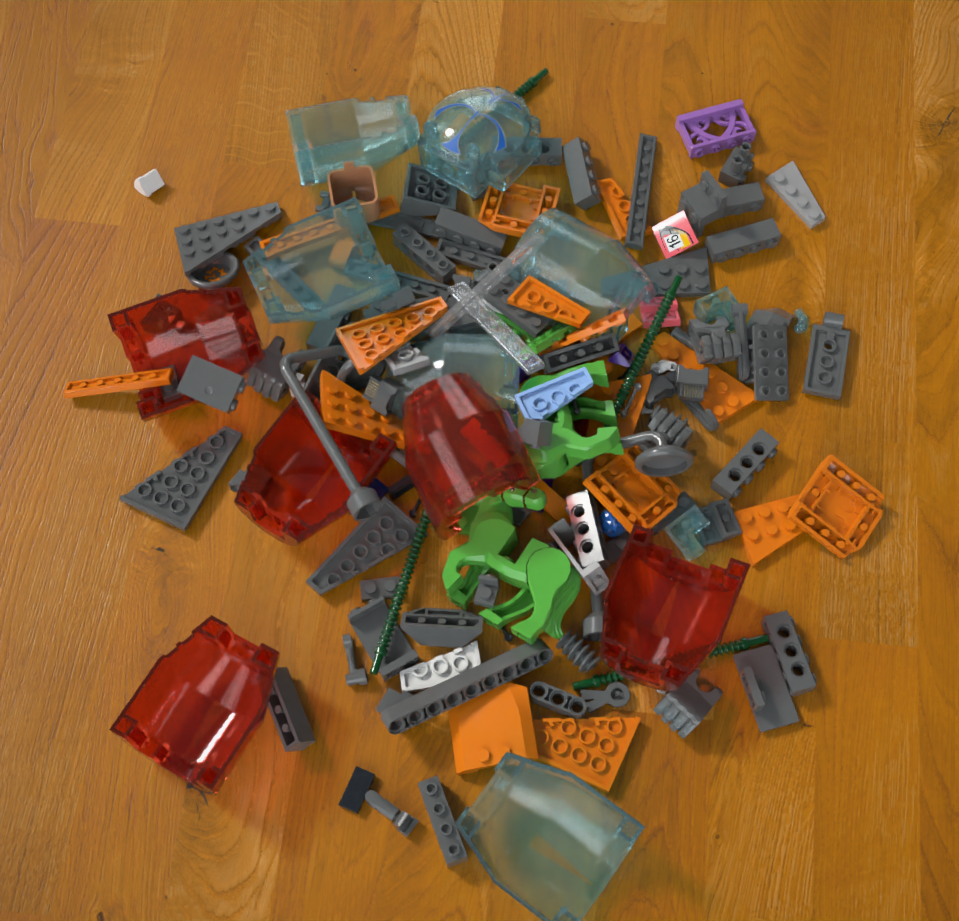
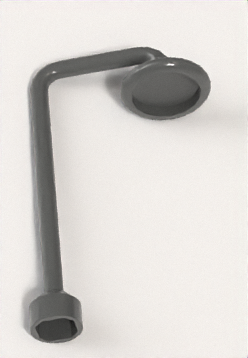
[279,345,388,521]
[582,431,694,642]

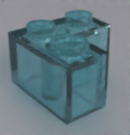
[693,286,739,333]
[664,505,711,562]

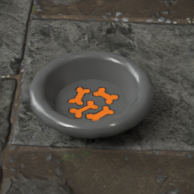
[187,251,240,290]

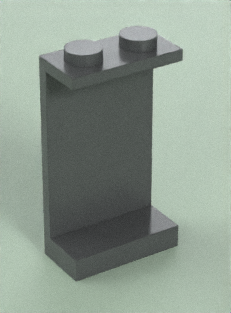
[347,596,419,682]

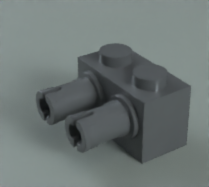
[718,142,755,187]

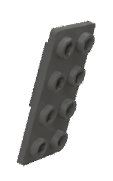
[744,325,789,401]
[733,645,799,733]

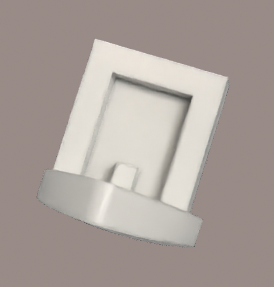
[134,169,165,197]

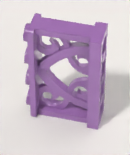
[675,99,756,159]

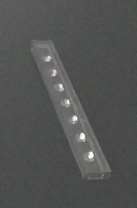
[425,232,545,339]
[448,281,544,375]

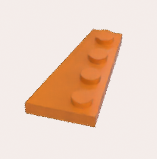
[597,178,654,241]
[507,275,591,328]

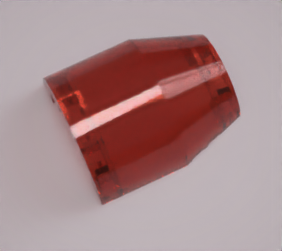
[107,287,266,422]
[402,373,542,540]
[234,390,397,547]
[600,524,751,691]
[109,615,280,796]

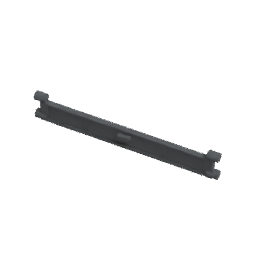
[315,190,454,242]

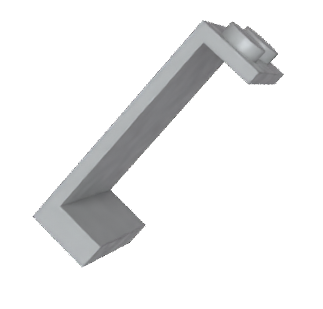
[547,518,612,596]

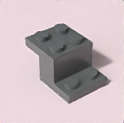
[677,170,728,238]

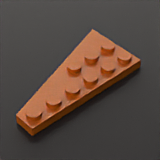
[537,307,630,361]
[650,332,756,424]
[734,494,805,567]

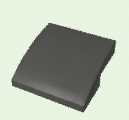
[688,498,742,548]

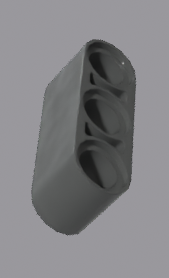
[529,681,587,719]

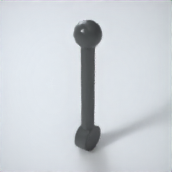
[620,383,642,418]

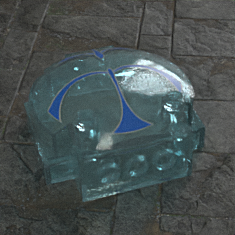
[418,86,542,198]

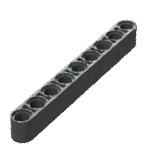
[381,638,553,735]

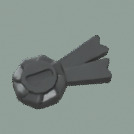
[580,682,630,713]

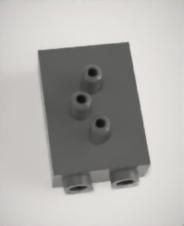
[176,355,247,414]

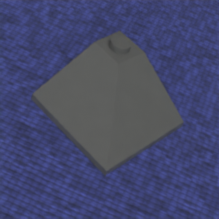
[399,163,459,217]

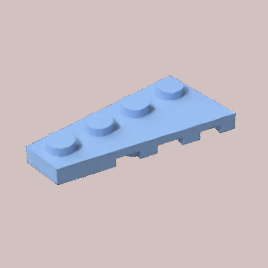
[514,367,593,420]

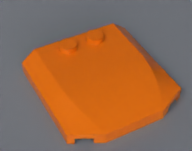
[478,173,561,239]
[582,445,681,534]
[787,454,884,559]
[448,682,540,775]

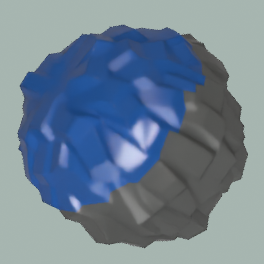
[599,508,626,538]

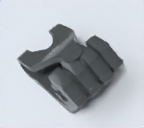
[688,316,742,364]
[246,336,307,402]
[638,408,693,451]
[653,665,723,739]

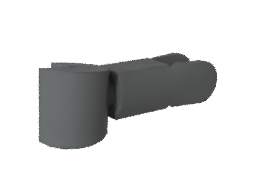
[365,790,419,837]

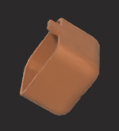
[327,161,380,226]

